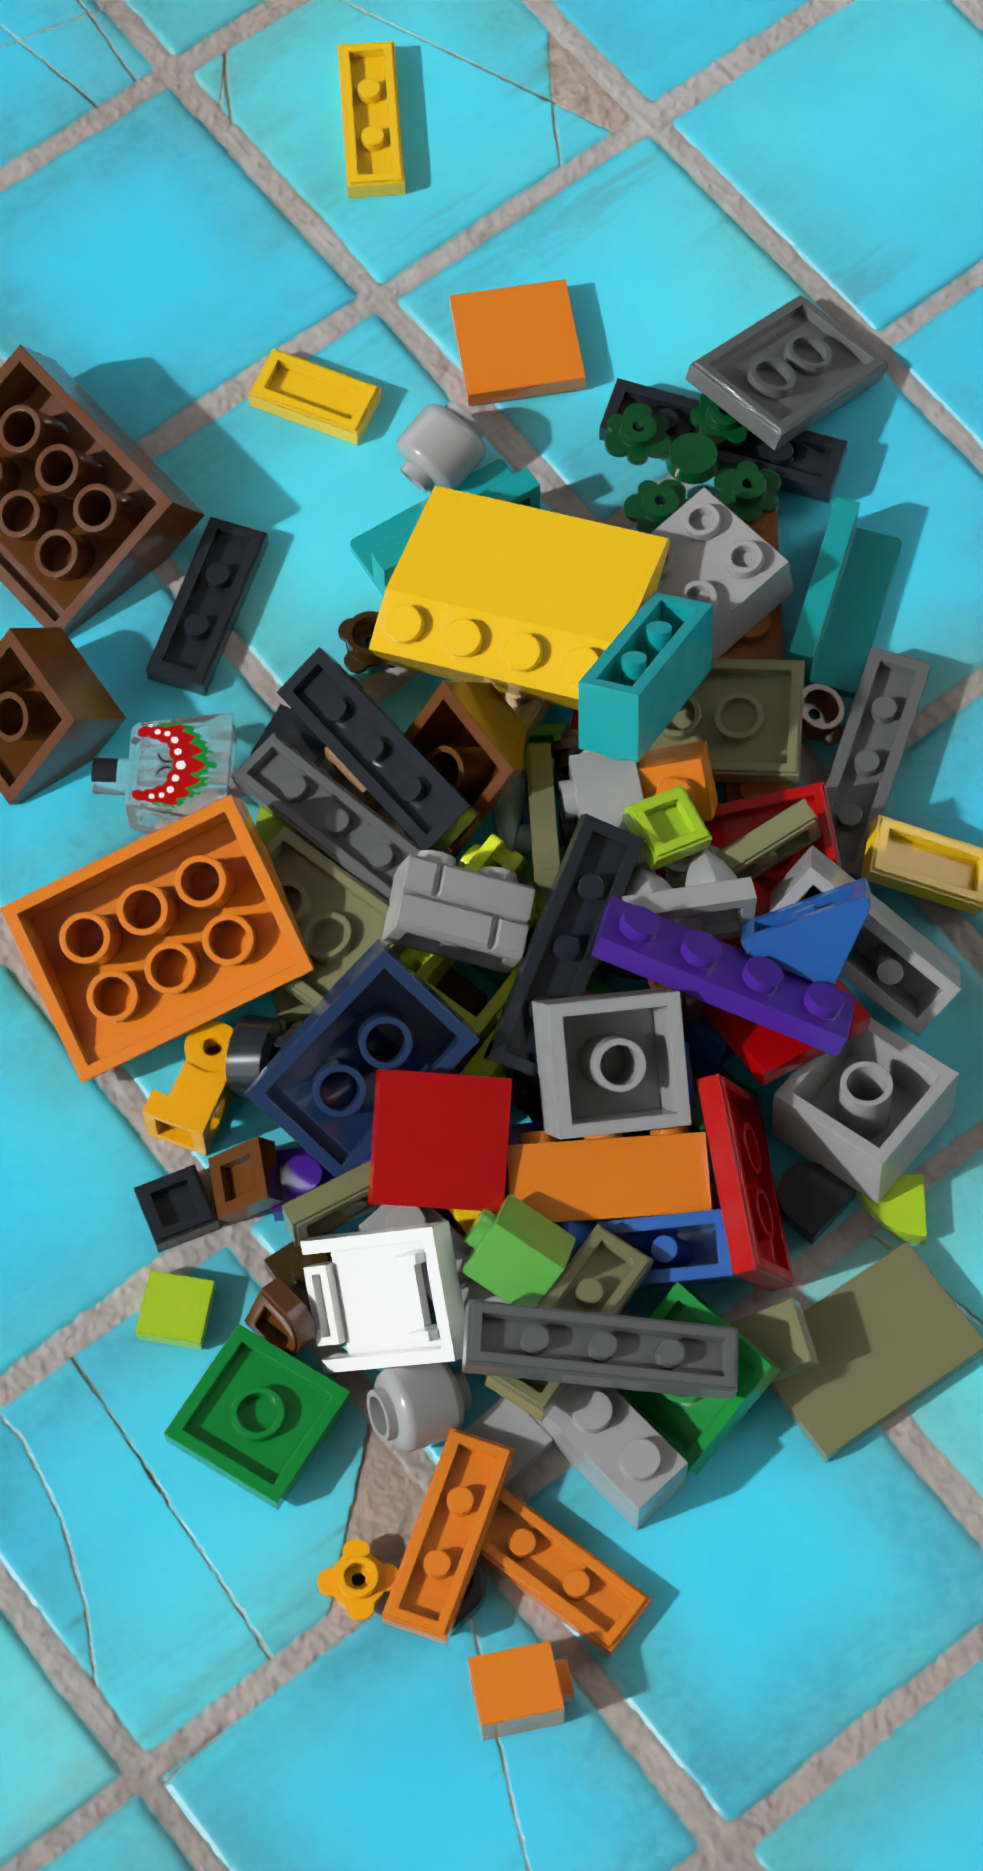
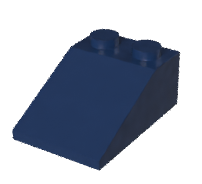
[245,938,480,1178]

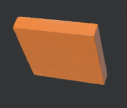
[449,279,586,406]

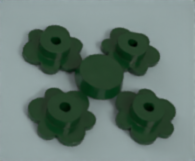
[604,393,781,534]

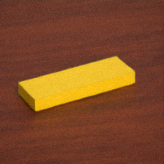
[337,41,406,199]

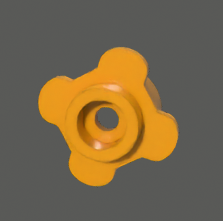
[317,1539,398,1622]

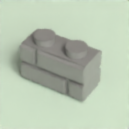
[382,850,535,973]

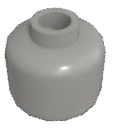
[397,401,486,493]
[367,1362,472,1452]

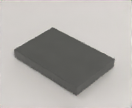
[685,295,889,450]

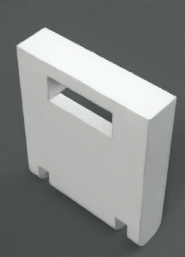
[300,1221,465,1373]

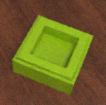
[622,785,713,871]
[135,1270,216,1350]

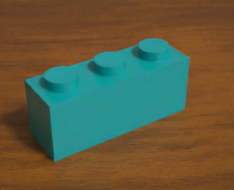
[578,592,713,762]

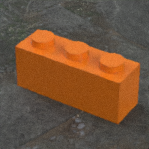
[506,1125,712,1223]

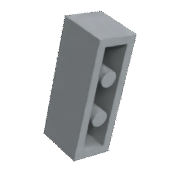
[769,845,962,1036]

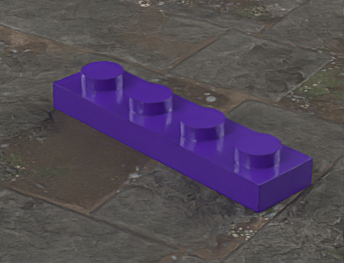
[591,896,856,1056]

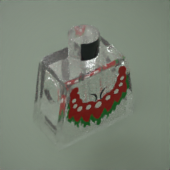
[91,713,238,834]

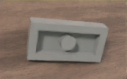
[622,849,757,940]

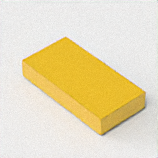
[248,348,382,445]
[861,814,983,915]

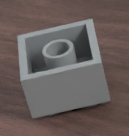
[532,988,691,1139]
[771,1018,959,1204]

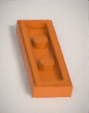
[381,1428,515,1645]
[478,1488,652,1658]

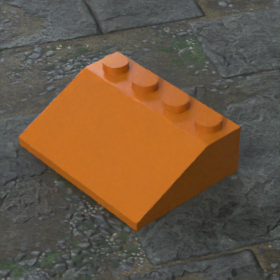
[0,794,315,1083]

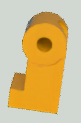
[142,1021,234,1156]

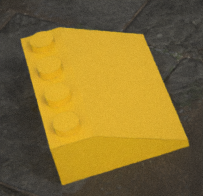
[369,485,671,710]

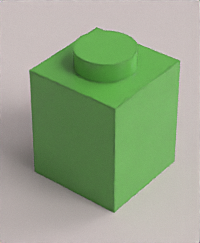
[461,1194,576,1306]

